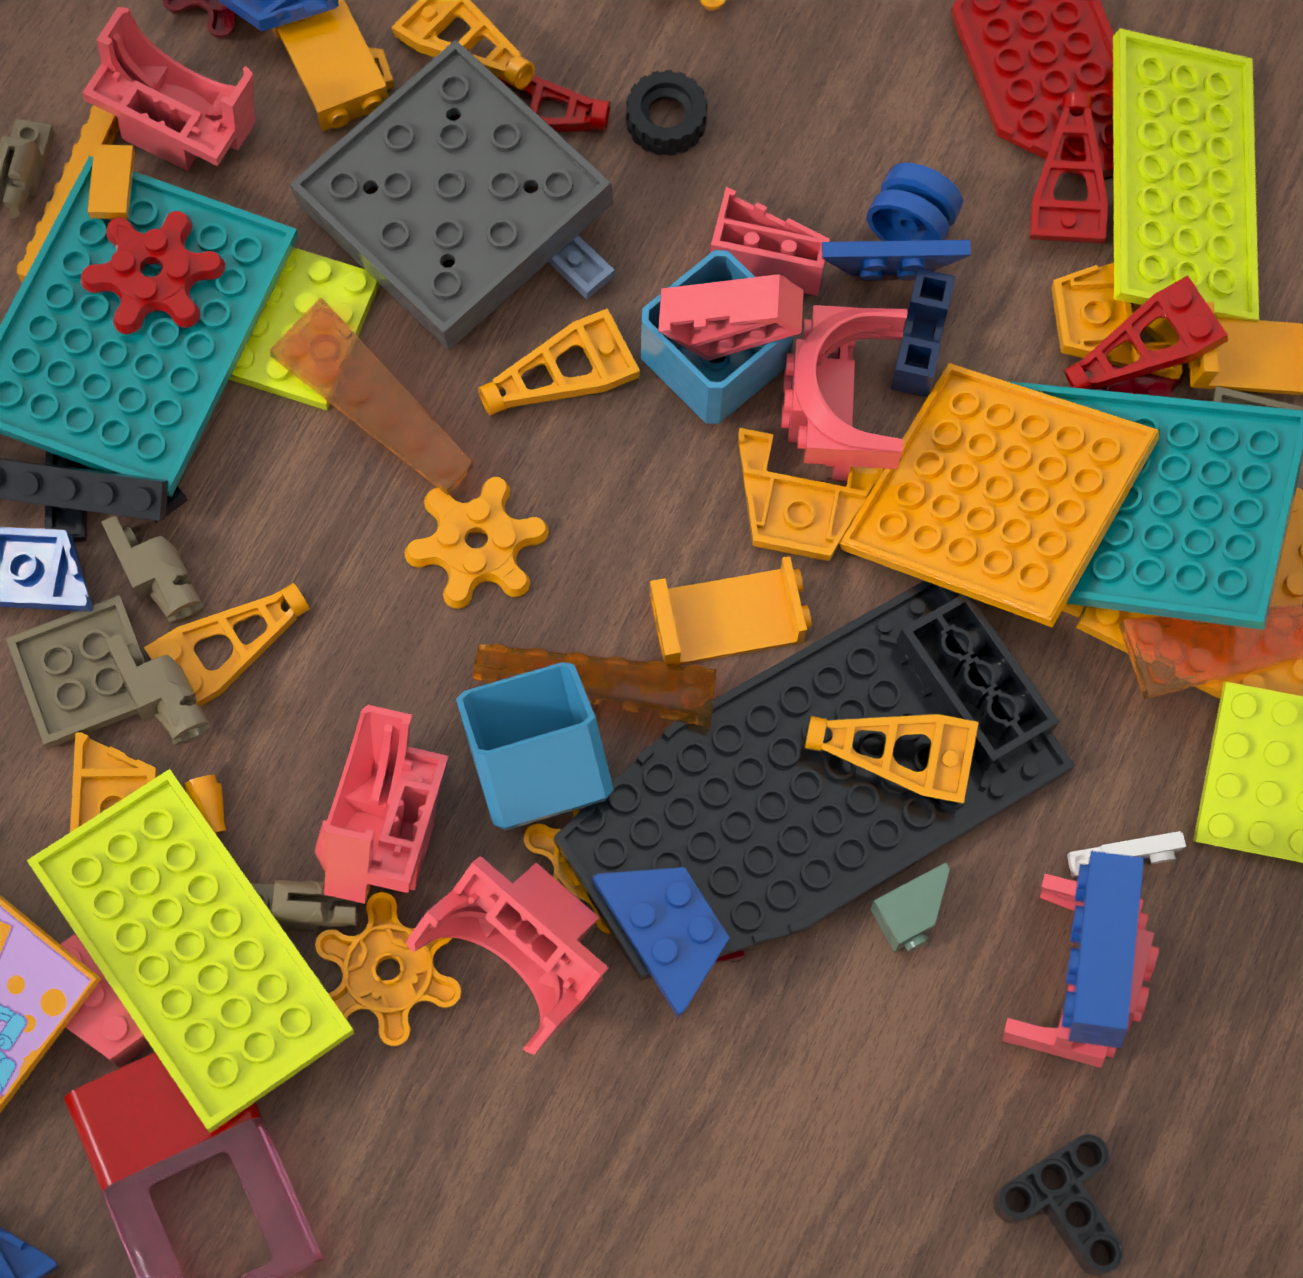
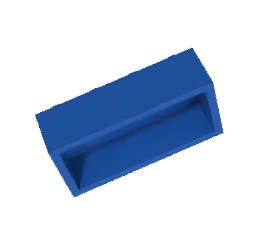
[1061,851,1144,1048]

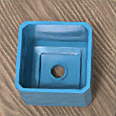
[641,250,794,424]
[456,662,613,830]

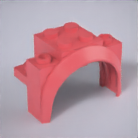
[82,7,256,171]
[781,305,907,482]
[315,705,449,904]
[406,856,608,1055]
[1002,874,1159,1068]

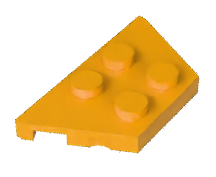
[70,733,158,832]

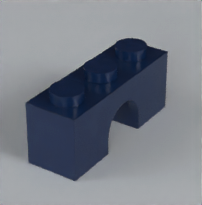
[891,268,956,397]

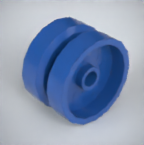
[866,162,964,241]

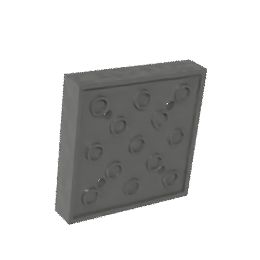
[289,40,614,351]

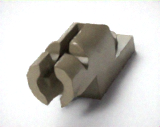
[0,119,55,219]
[101,515,204,623]
[105,633,210,745]
[250,880,360,931]

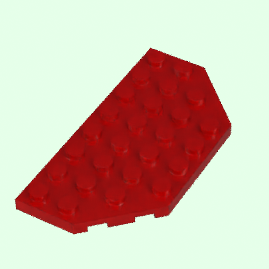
[951,0,1114,178]

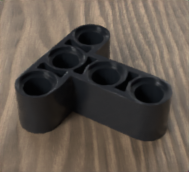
[993,1134,1123,1276]

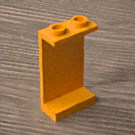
[272,0,388,132]
[1189,302,1303,395]
[649,556,812,668]

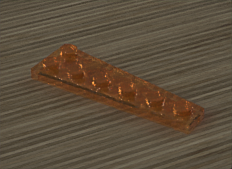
[270,298,473,495]
[1119,604,1303,699]
[473,644,716,727]

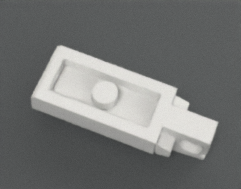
[1067,831,1186,878]

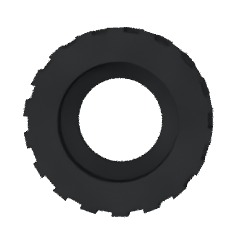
[626,70,708,156]

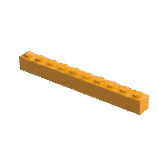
[17,105,120,283]

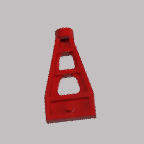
[456,75,611,132]
[1029,92,1108,244]
[1063,275,1228,390]

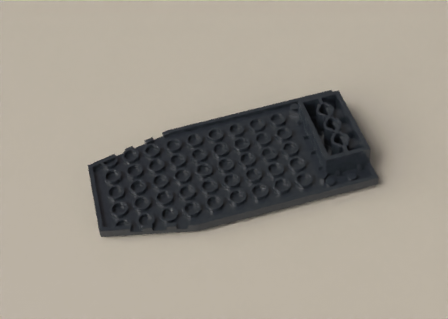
[554,581,1075,981]

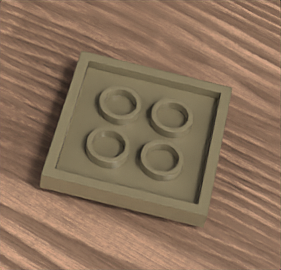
[5,595,146,749]

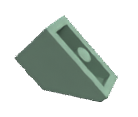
[870,863,950,953]

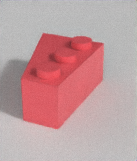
[710,187,830,296]
[658,274,804,361]
[60,933,151,1068]

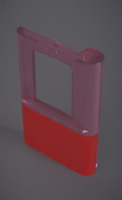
[64,1052,323,1278]

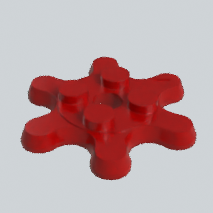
[80,211,226,335]

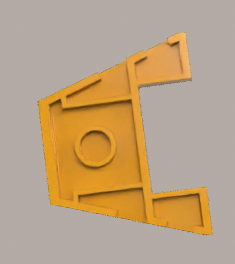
[1051,262,1183,379]
[738,428,884,561]

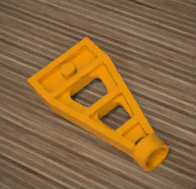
[391,0,535,89]
[478,308,640,416]
[144,583,310,707]
[805,714,978,803]

